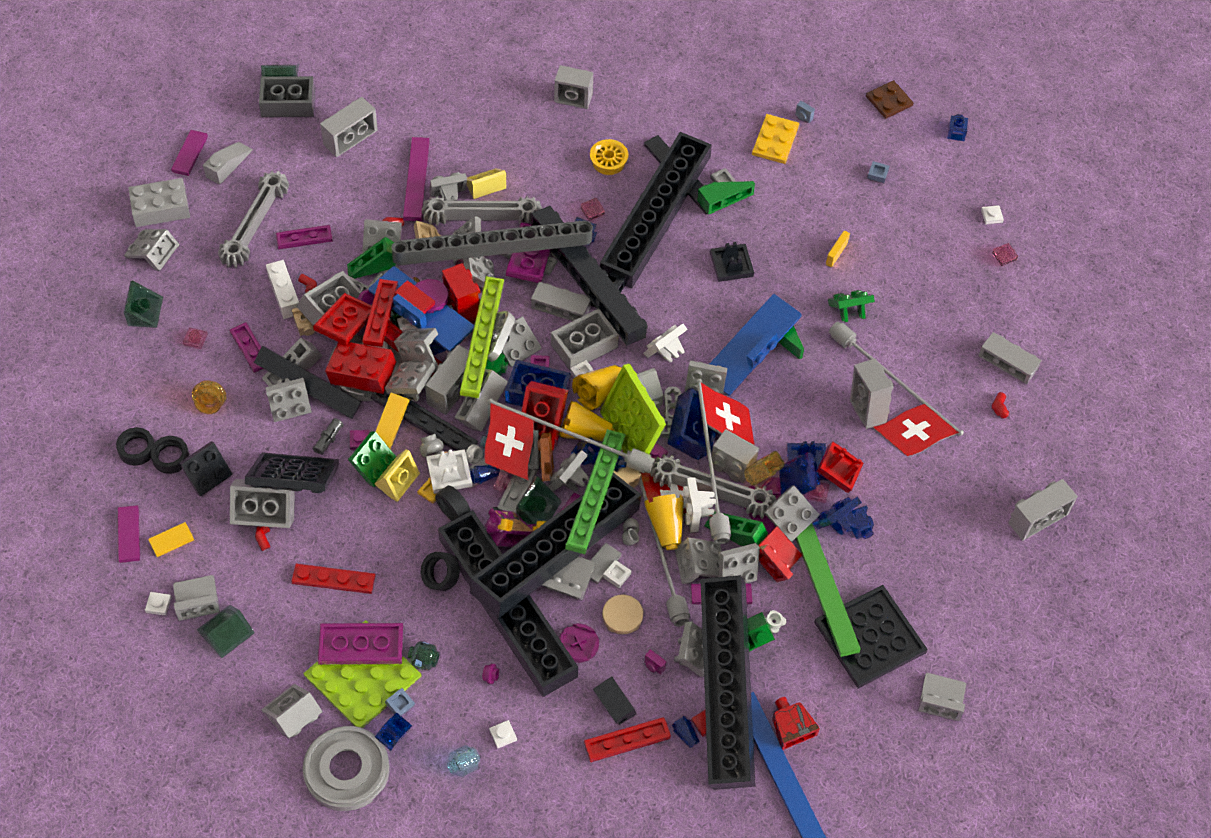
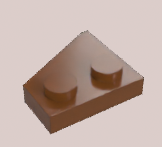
[538,433,555,481]

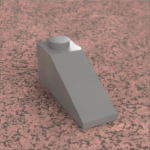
[203,142,253,185]
[262,338,322,386]

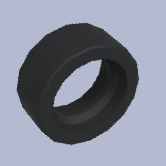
[116,427,155,466]
[150,436,190,474]
[435,485,471,521]
[420,551,460,591]

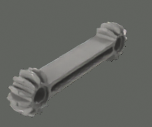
[218,170,289,268]
[422,195,542,226]
[650,454,776,519]

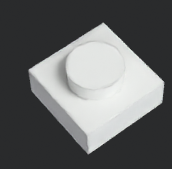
[981,205,1004,224]
[570,360,594,378]
[603,560,631,588]
[145,592,171,616]
[489,720,517,749]

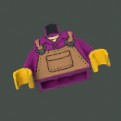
[485,507,547,547]

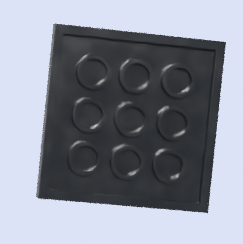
[245,452,339,493]
[814,585,928,689]

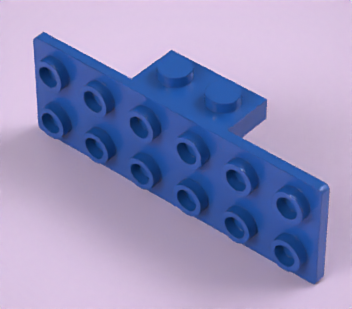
[368,266,474,352]
[709,294,802,396]

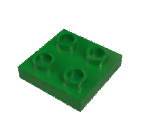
[828,290,875,323]
[348,431,396,487]

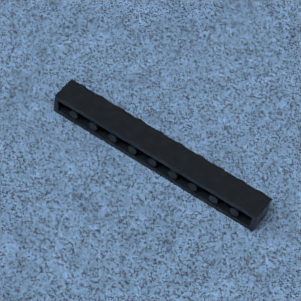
[531,206,648,346]

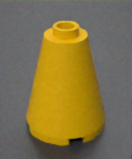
[572,365,622,410]
[560,401,615,442]
[644,494,684,551]

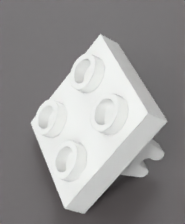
[644,324,687,362]
[426,449,472,494]
[683,478,716,533]

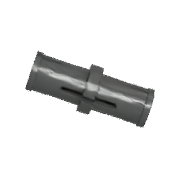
[312,418,343,455]

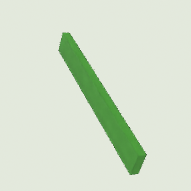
[565,429,626,554]
[796,523,861,657]

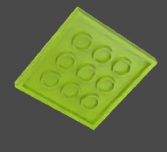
[600,364,666,454]
[303,620,422,728]

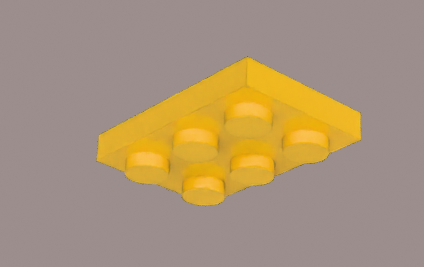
[752,114,799,164]

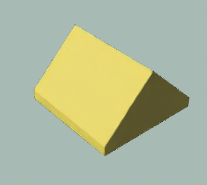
[466,168,506,199]
[375,449,420,502]

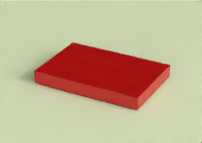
[313,293,372,345]

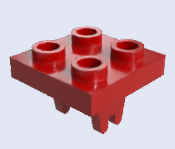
[817,441,864,493]

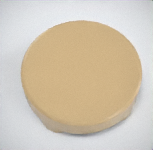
[602,595,643,634]

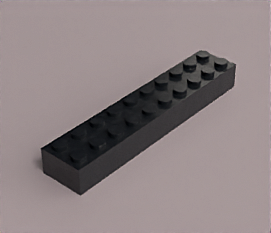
[600,132,712,289]
[470,472,642,618]
[438,510,579,697]
[700,575,756,790]

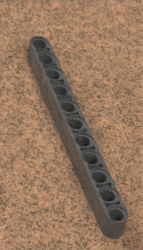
[391,221,593,265]

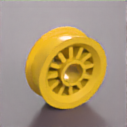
[590,139,628,175]

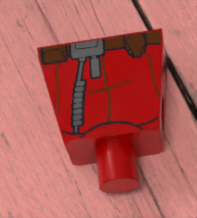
[772,697,820,750]

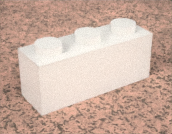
[266,260,299,319]

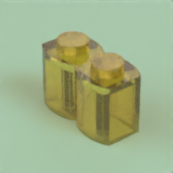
[744,451,785,486]

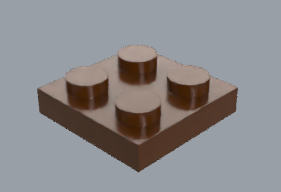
[866,80,914,119]

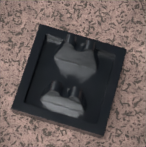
[710,242,754,282]
[179,441,233,496]

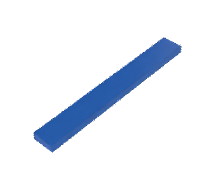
[751,692,826,838]

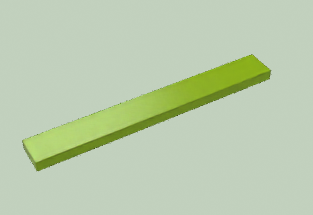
[460,276,504,398]

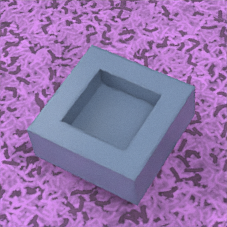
[795,101,815,123]
[867,161,890,183]
[385,688,415,718]

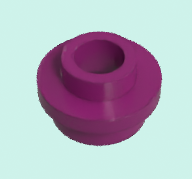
[482,663,499,685]

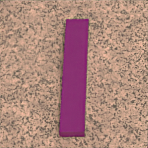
[403,137,430,221]

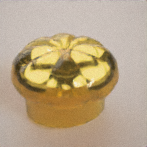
[192,380,226,414]

